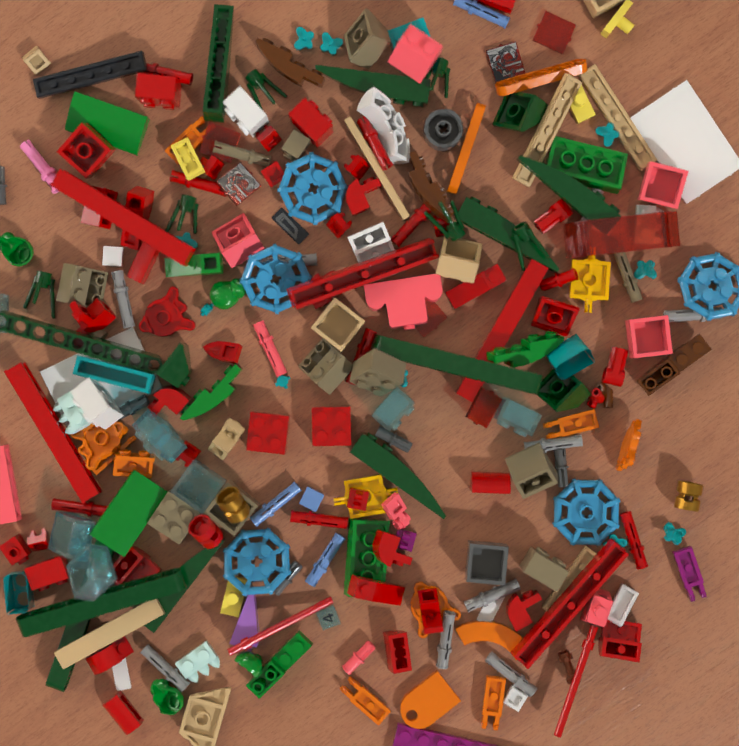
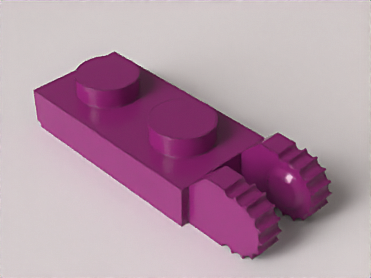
[672,546,706,602]

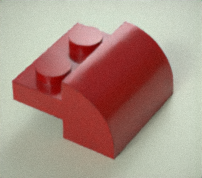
[105,545,162,585]
[598,620,642,663]

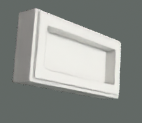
[607,583,639,627]

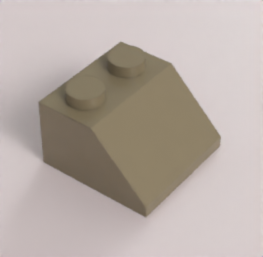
[344,8,391,69]

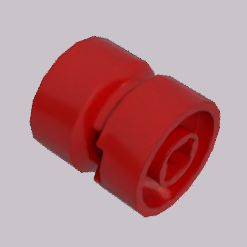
[188,514,223,549]

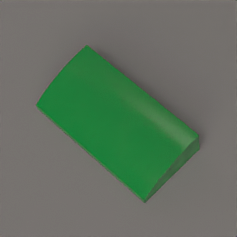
[65,92,150,156]
[546,136,628,194]
[89,470,167,557]
[344,518,390,597]

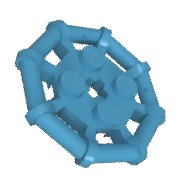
[277,152,349,225]
[239,244,312,314]
[677,252,739,321]
[552,478,621,547]
[222,527,291,597]

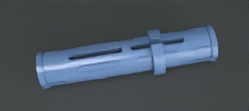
[453,0,510,28]
[249,481,302,527]
[305,532,346,587]

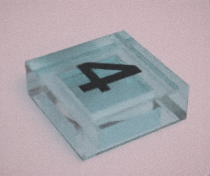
[316,605,341,631]

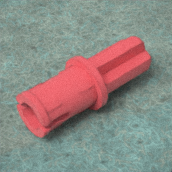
[342,641,376,675]

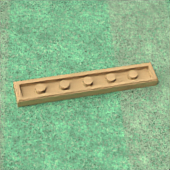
[578,64,657,172]
[512,73,582,187]
[344,117,410,221]
[54,599,165,669]

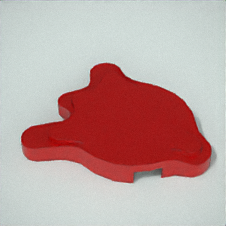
[139,286,196,337]

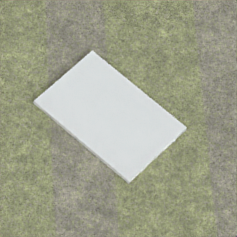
[630,80,739,204]
[40,327,162,426]

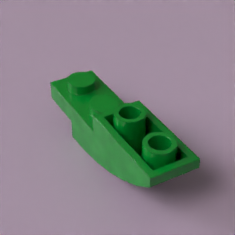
[487,331,564,368]
[180,364,243,421]
[246,630,313,699]

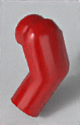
[586,388,605,409]

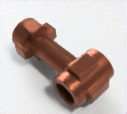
[558,650,582,685]

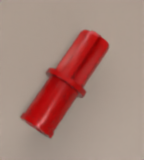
[540,268,578,291]

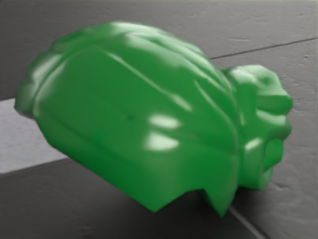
[0,232,34,267]
[209,278,246,310]
[234,651,263,678]
[150,679,184,715]

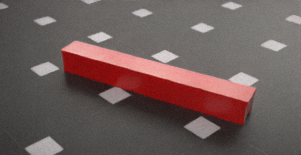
[50,169,196,266]
[286,238,439,309]
[456,259,549,403]
[4,362,103,504]
[510,538,629,669]

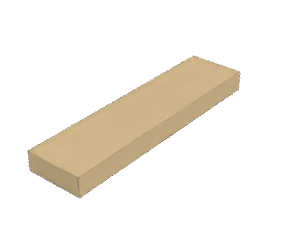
[541,545,597,611]

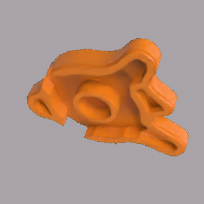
[616,418,642,471]
[70,421,125,471]
[410,581,461,638]

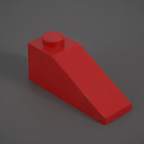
[120,186,155,251]
[445,263,507,309]
[347,575,405,606]

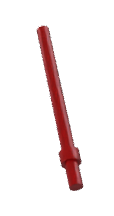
[227,596,334,656]
[554,625,598,738]

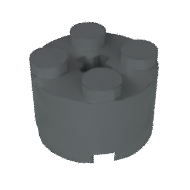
[423,109,463,152]

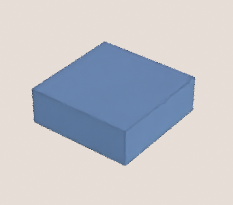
[299,486,325,512]

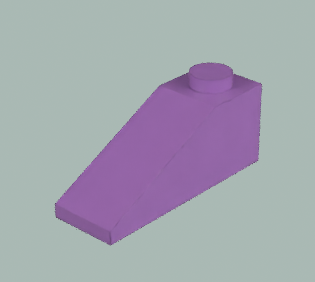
[229,595,259,652]

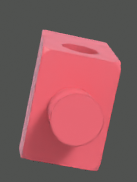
[580,588,613,627]

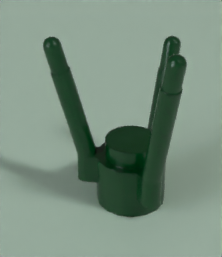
[424,57,451,98]
[245,69,287,110]
[165,194,199,234]
[424,200,466,242]
[512,221,550,271]
[23,271,55,319]

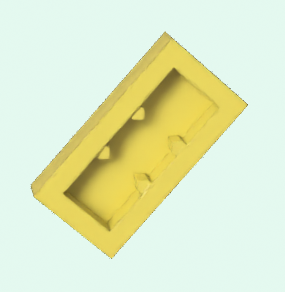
[601,0,634,38]
[570,85,596,124]
[171,137,205,181]
[220,576,247,617]

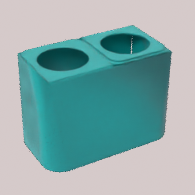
[546,334,595,380]
[3,571,35,615]

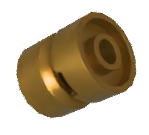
[674,480,704,512]
[216,486,250,523]

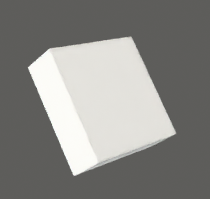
[102,246,124,267]
[503,684,528,712]

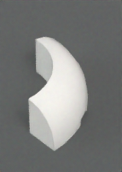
[357,87,410,164]

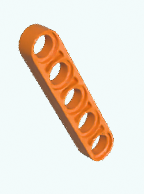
[495,59,588,96]
[447,102,486,194]

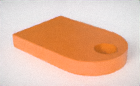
[400,670,461,729]

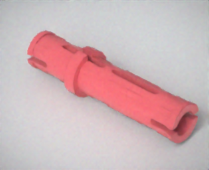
[252,320,287,377]

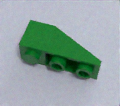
[164,253,223,278]

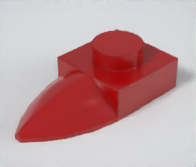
[203,341,243,364]

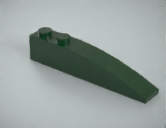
[202,4,234,123]
[315,65,431,107]
[516,155,622,235]
[454,196,559,273]
[350,432,446,519]
[144,537,226,633]

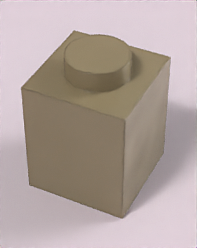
[281,129,311,162]

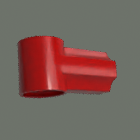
[533,198,573,235]
[602,347,629,387]

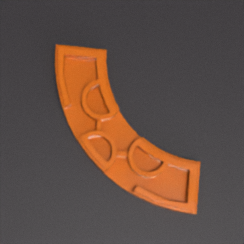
[455,621,523,660]

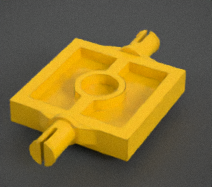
[569,247,611,313]
[333,474,398,519]

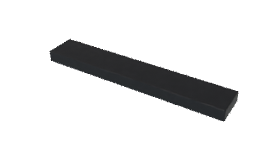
[33,51,148,99]

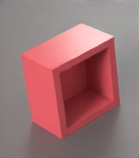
[637,161,689,209]
[625,315,673,358]

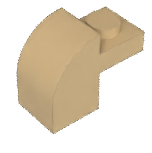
[208,418,245,460]

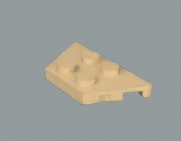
[179,687,232,746]

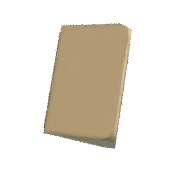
[22,46,51,75]

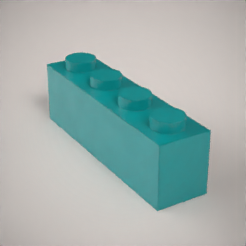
[72,355,156,394]

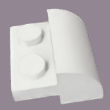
[348,222,395,263]

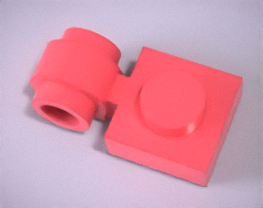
[381,492,411,530]

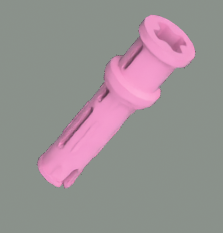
[20,140,60,194]

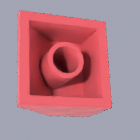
[388,24,443,84]
[211,213,265,268]

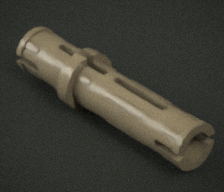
[212,140,272,167]
[611,245,643,303]

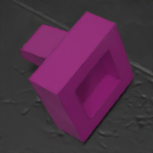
[396,529,417,552]

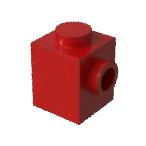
[0,533,32,566]

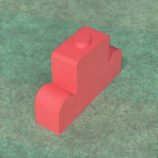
[364,274,443,330]
[0,444,22,524]

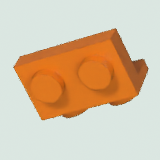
[112,449,155,478]

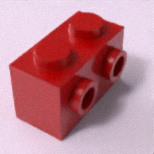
[24,554,72,592]

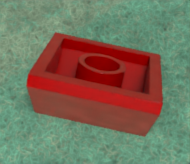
[531,296,580,337]

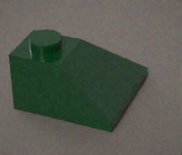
[492,92,548,132]
[156,343,192,388]
[537,370,591,412]

